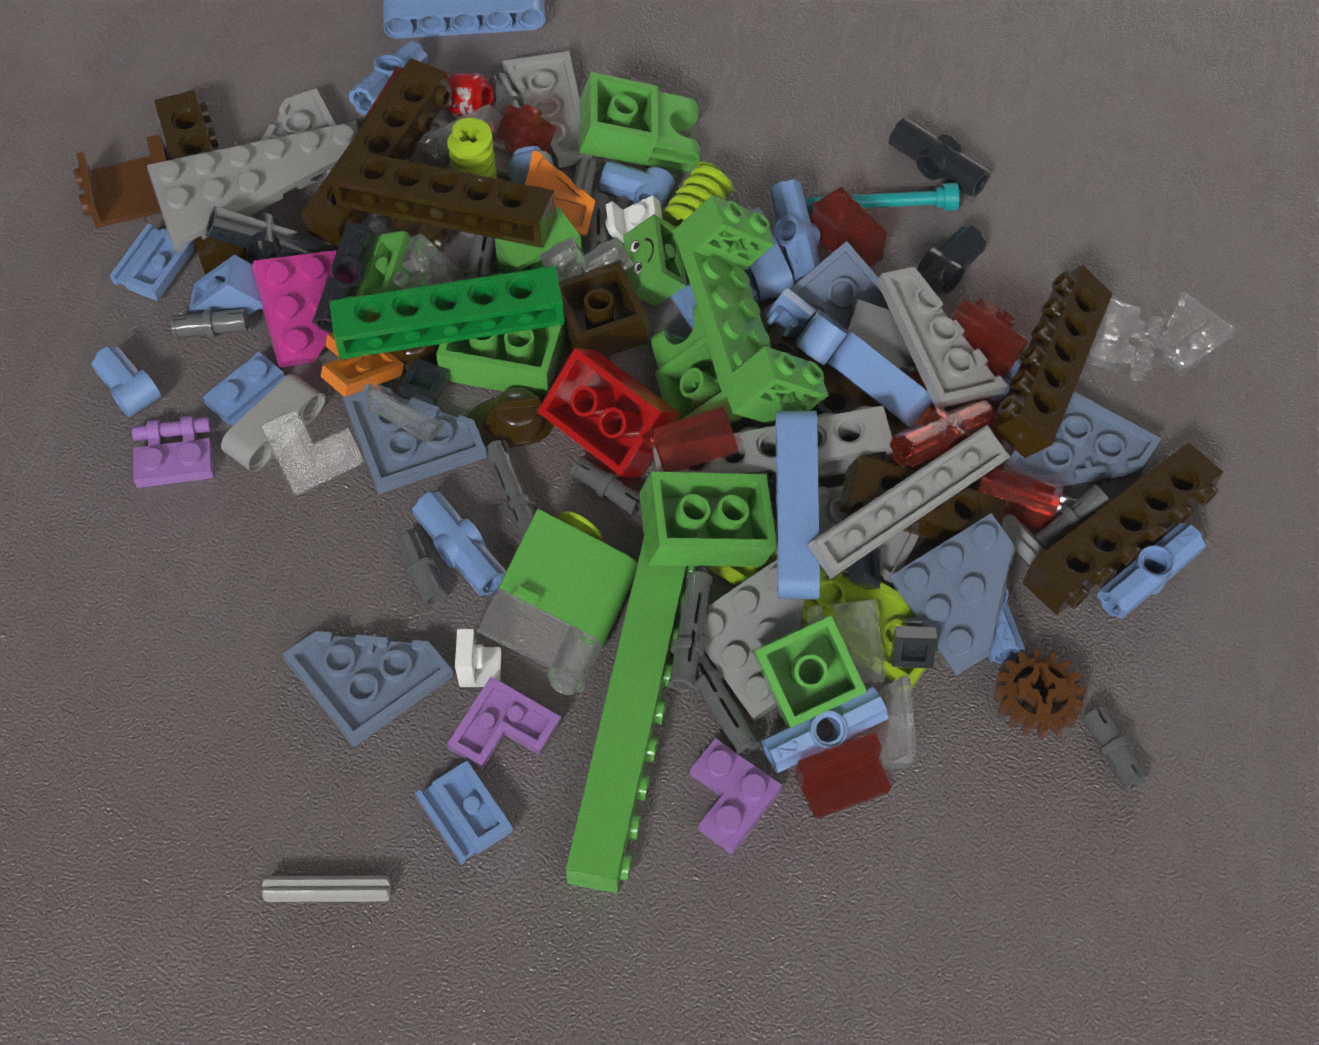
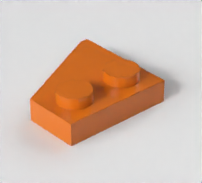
[525,150,595,237]

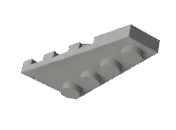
[503,51,592,167]
[877,267,1008,409]

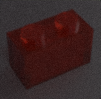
[811,186,887,267]

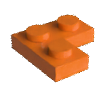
[320,332,404,397]

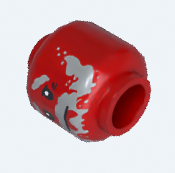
[445,72,494,119]

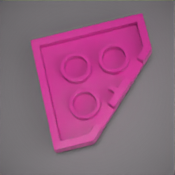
[251,250,365,368]

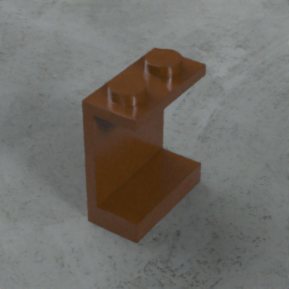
[74,134,169,228]

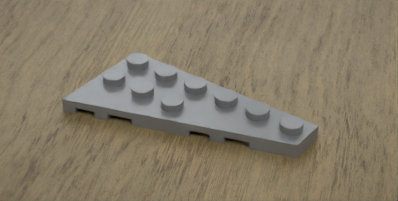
[147,121,359,254]

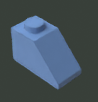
[188,255,263,315]

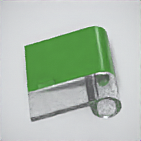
[477,509,637,695]

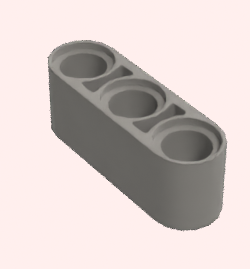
[221,374,326,472]

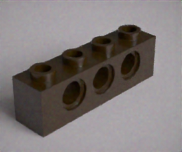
[839,454,1006,543]

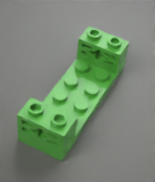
[673,195,829,426]

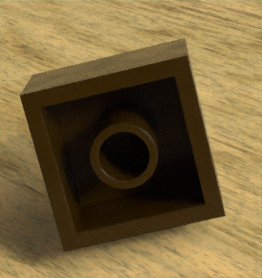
[558,262,648,357]

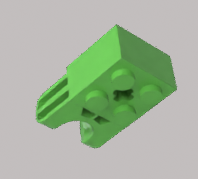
[579,72,700,172]
[651,304,744,440]

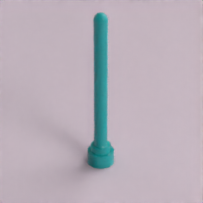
[804,182,959,211]

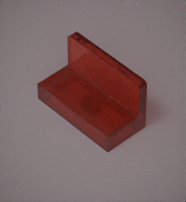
[952,299,1028,379]
[642,406,738,472]
[979,467,1064,529]
[795,733,891,819]

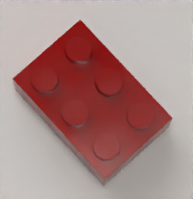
[537,348,681,477]

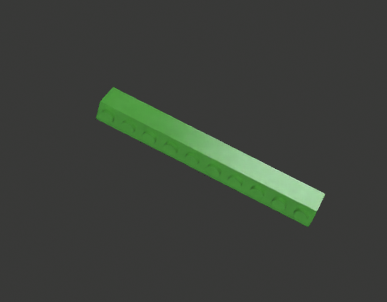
[566,538,697,894]

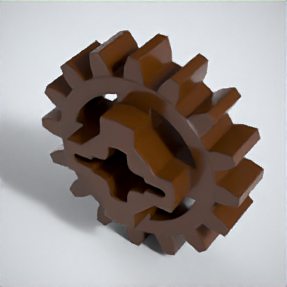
[993,649,1086,738]

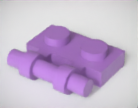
[132,415,214,488]

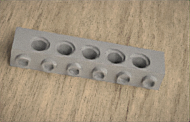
[653,406,894,488]

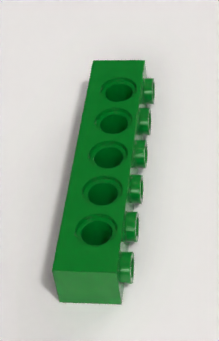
[329,266,564,360]

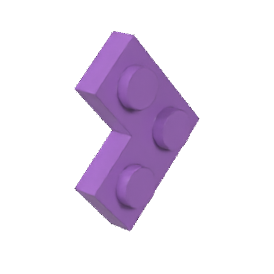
[446,676,561,770]
[690,738,783,855]

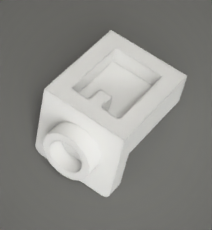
[605,195,663,243]
[455,629,502,687]

